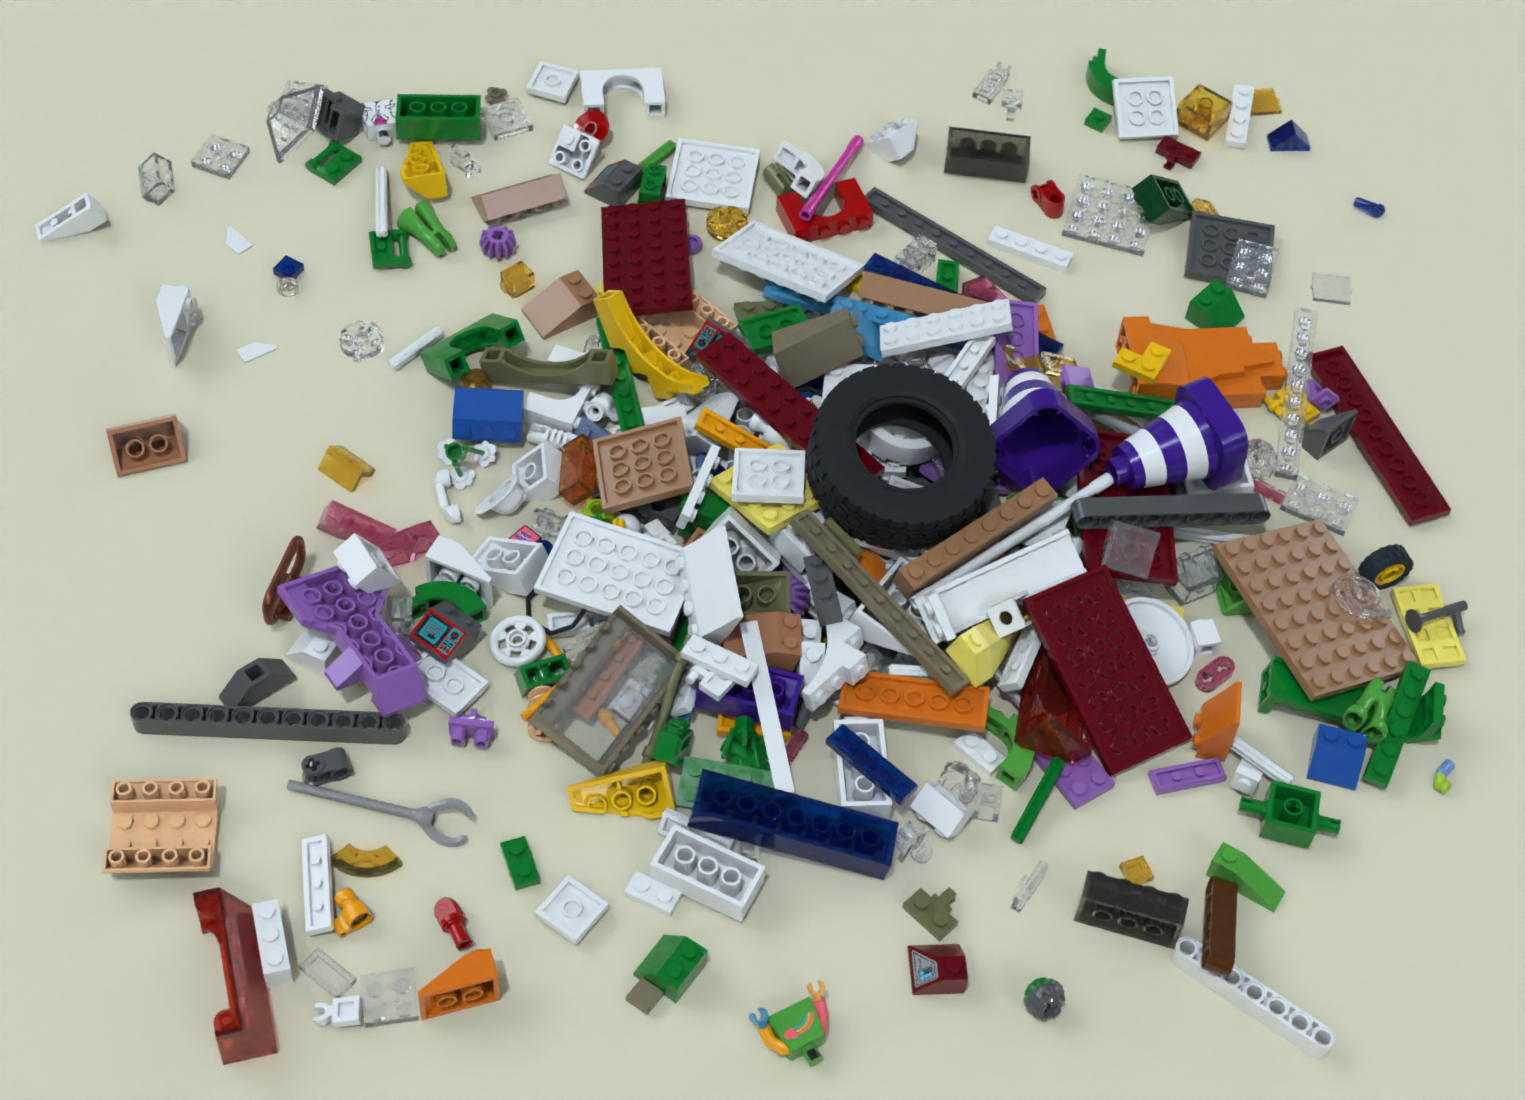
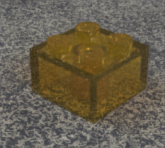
[1176,83,1233,141]

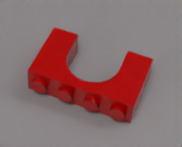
[776,178,874,242]

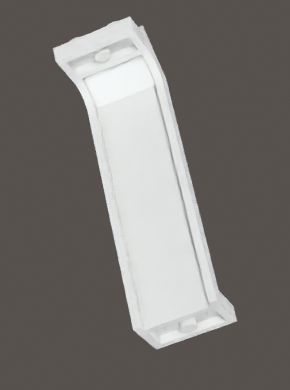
[915,529,1087,644]

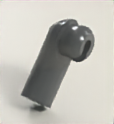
[792,696,810,730]

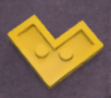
[1112,341,1171,385]

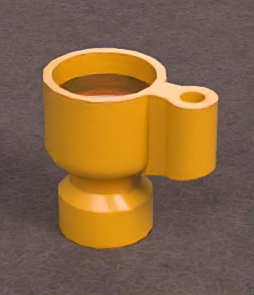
[334,888,372,938]

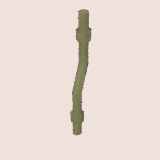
[641,634,692,764]

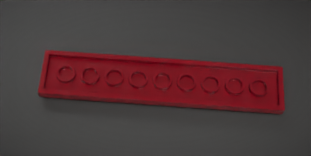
[695,332,885,478]
[1303,346,1451,526]

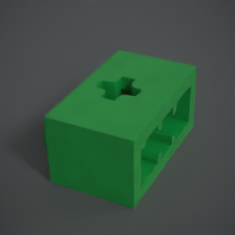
[514,653,570,697]

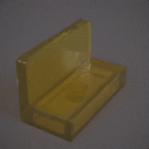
[318,445,376,492]

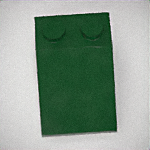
[1131,174,1194,225]

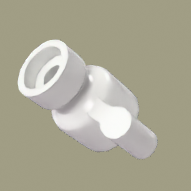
[585,393,618,422]

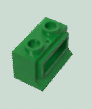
[637,163,667,203]
[652,717,693,767]

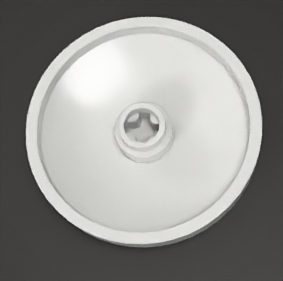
[1124,597,1194,687]

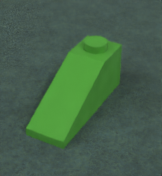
[1206,842,1285,913]

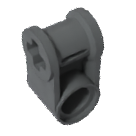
[301,747,352,786]

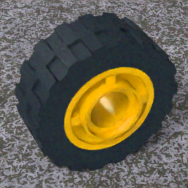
[1358,544,1414,591]

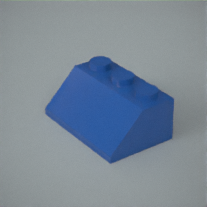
[452,387,524,443]

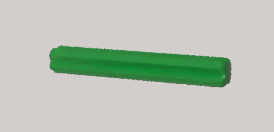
[1011,757,1065,844]

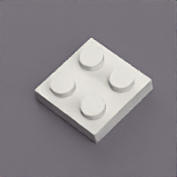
[526,61,579,103]
[535,876,609,945]

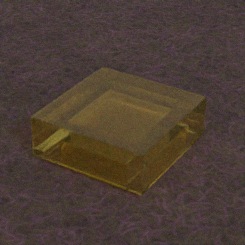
[1119,855,1154,888]

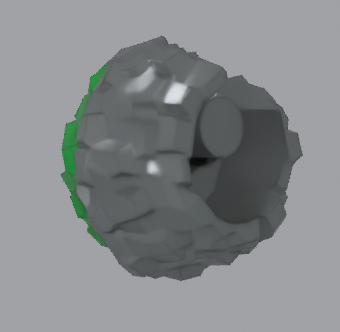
[1023,977,1065,1021]

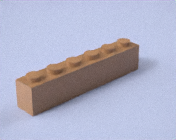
[858,271,989,316]

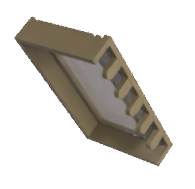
[527,605,687,777]

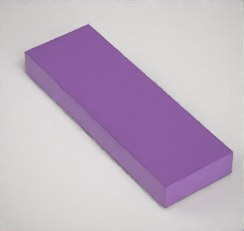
[1148,757,1227,796]

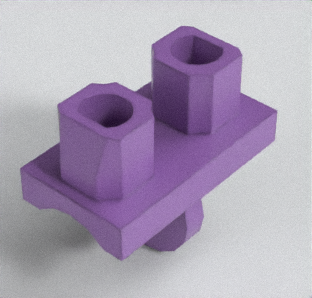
[448,708,495,749]

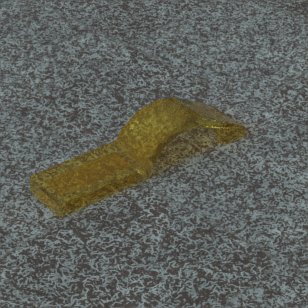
[1002,344,1077,378]

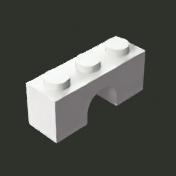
[251,899,293,989]

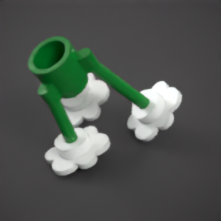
[437,438,497,490]

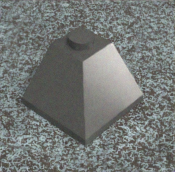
[1298,409,1358,461]

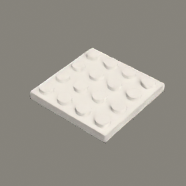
[665,138,760,214]

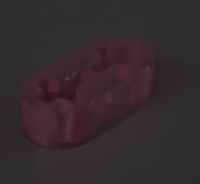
[1195,656,1235,693]

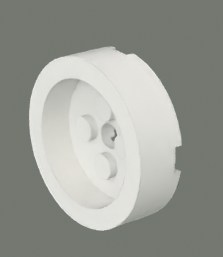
[860,425,938,465]

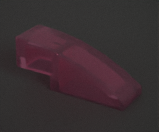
[374,520,440,567]

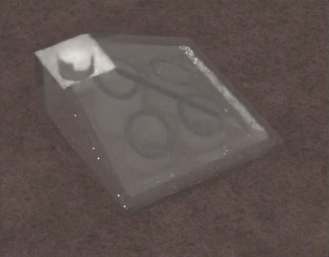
[266,85,325,164]

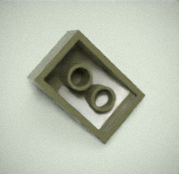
[734,571,791,615]

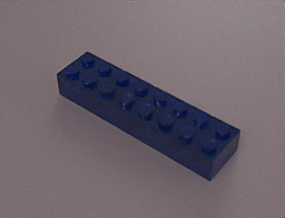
[687,769,899,880]

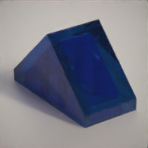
[1267,119,1311,152]

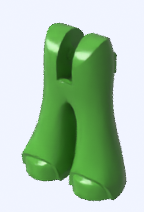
[397,200,457,257]
[1342,677,1396,743]

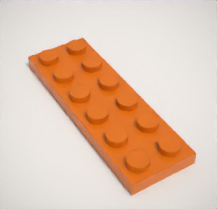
[838,672,990,733]

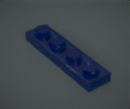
[825,724,918,805]

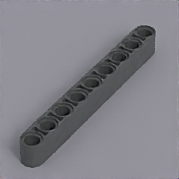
[1071,493,1271,529]

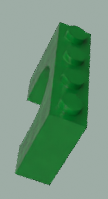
[419,313,525,380]

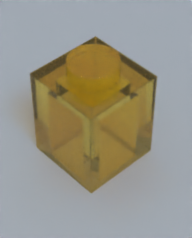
[500,261,535,300]

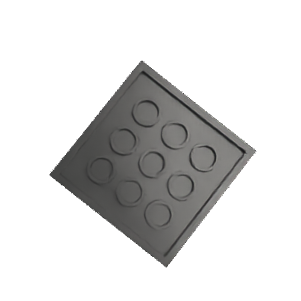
[1184,211,1275,291]

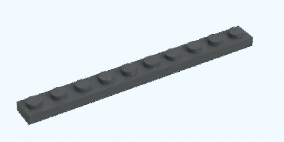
[865,187,1047,303]

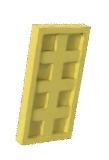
[1391,583,1467,669]

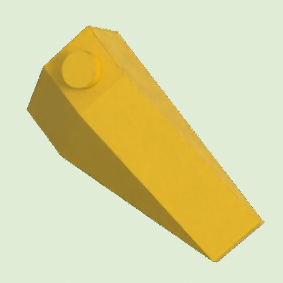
[400,140,448,200]
[566,760,676,819]

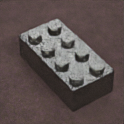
[944,126,1031,183]
[1073,870,1189,949]

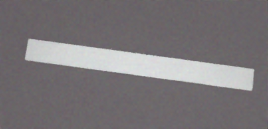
[739,620,795,795]

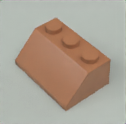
[106,414,187,476]

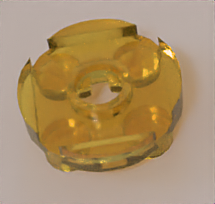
[706,206,748,242]

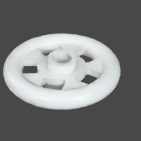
[489,615,546,667]

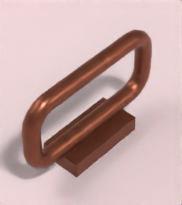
[262,535,306,626]

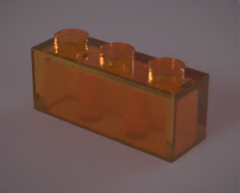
[558,433,597,506]

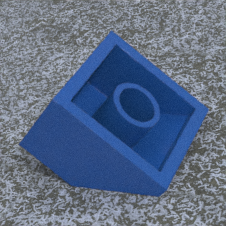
[1306,723,1368,791]

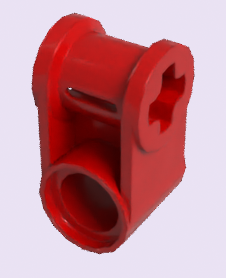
[1030,180,1065,219]

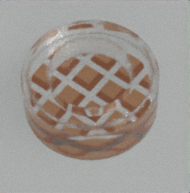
[277,277,299,297]

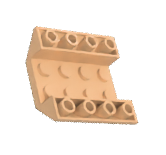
[635,288,737,372]
[102,778,219,873]

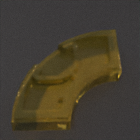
[331,843,403,878]

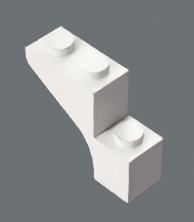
[796,619,826,691]

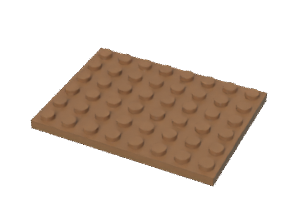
[1211,519,1421,701]

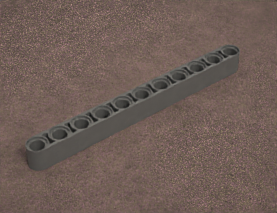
[130,702,406,745]

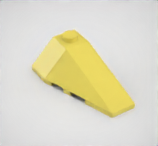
[945,612,1020,689]

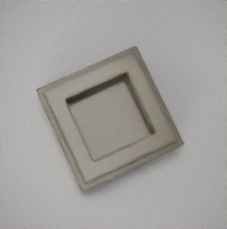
[626,977,663,1015]

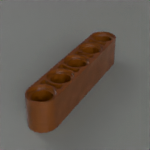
[1201,875,1238,977]

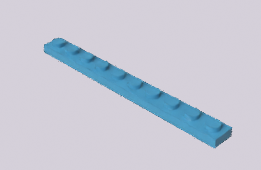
[763,280,968,350]

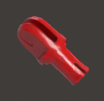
[434,897,472,950]

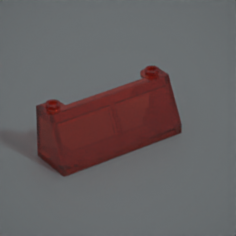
[1014,643,1093,764]
[193,887,278,1065]

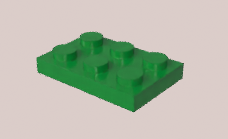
[737,304,808,355]

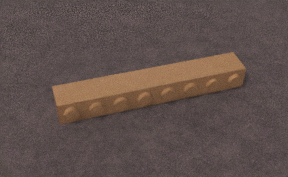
[893,477,1058,600]

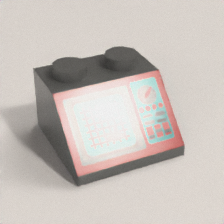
[584,159,642,206]
[685,316,746,374]
[408,601,482,664]

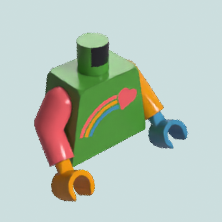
[749,980,828,1066]

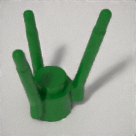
[721,716,761,769]

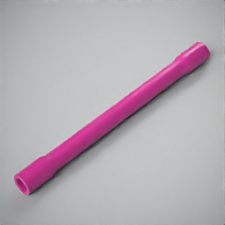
[799,135,864,221]

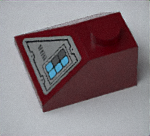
[907,944,968,995]

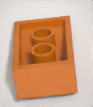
[1192,681,1242,762]
[418,948,500,1020]

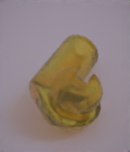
[1191,198,1220,216]

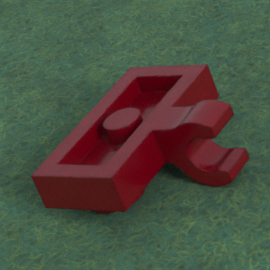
[1155,136,1202,171]

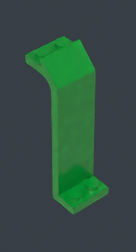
[1257,656,1447,744]

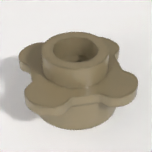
[485,87,507,106]

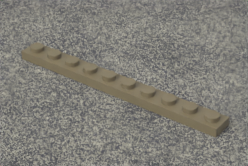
[789,509,971,697]

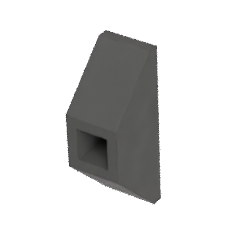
[219,658,296,706]

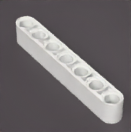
[1171,936,1336,1059]

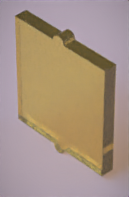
[1250,88,1282,116]

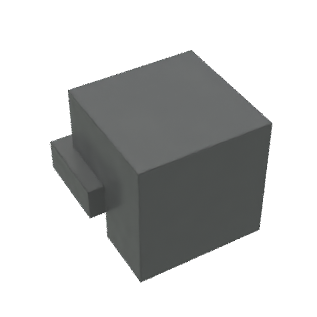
[313,89,365,142]

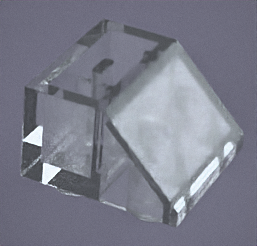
[1164,543,1223,607]

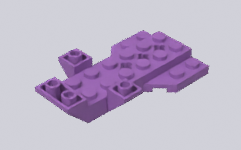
[277,566,427,718]

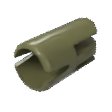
[763,163,798,195]

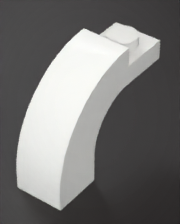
[773,140,824,199]

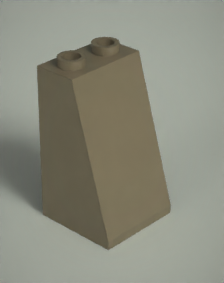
[772,307,865,388]

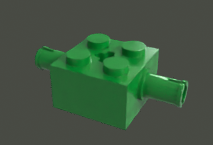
[1238,780,1341,849]

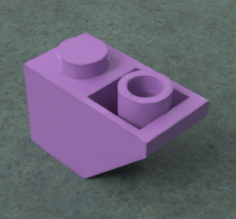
[1059,365,1095,394]

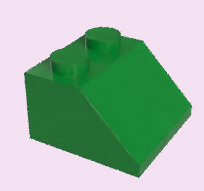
[1185,279,1245,328]
[633,935,708,1003]

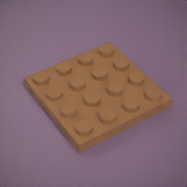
[592,416,694,515]

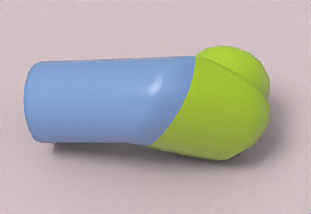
[1433,759,1455,794]

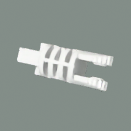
[526,423,586,454]

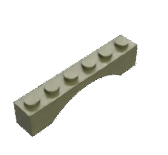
[479,347,618,385]

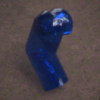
[1354,197,1385,218]

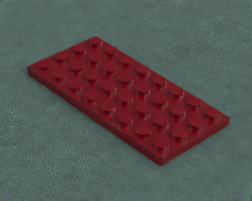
[601,199,693,316]
[1076,430,1179,586]
[1022,564,1193,776]

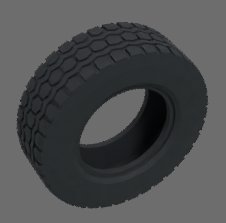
[805,363,997,551]

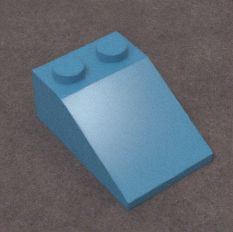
[830,299,884,362]

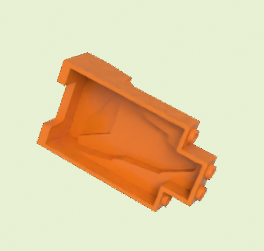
[1115,316,1287,408]

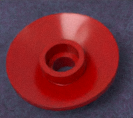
[573,110,609,145]

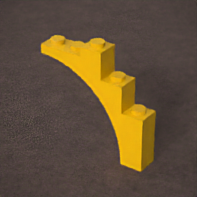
[593,290,710,401]

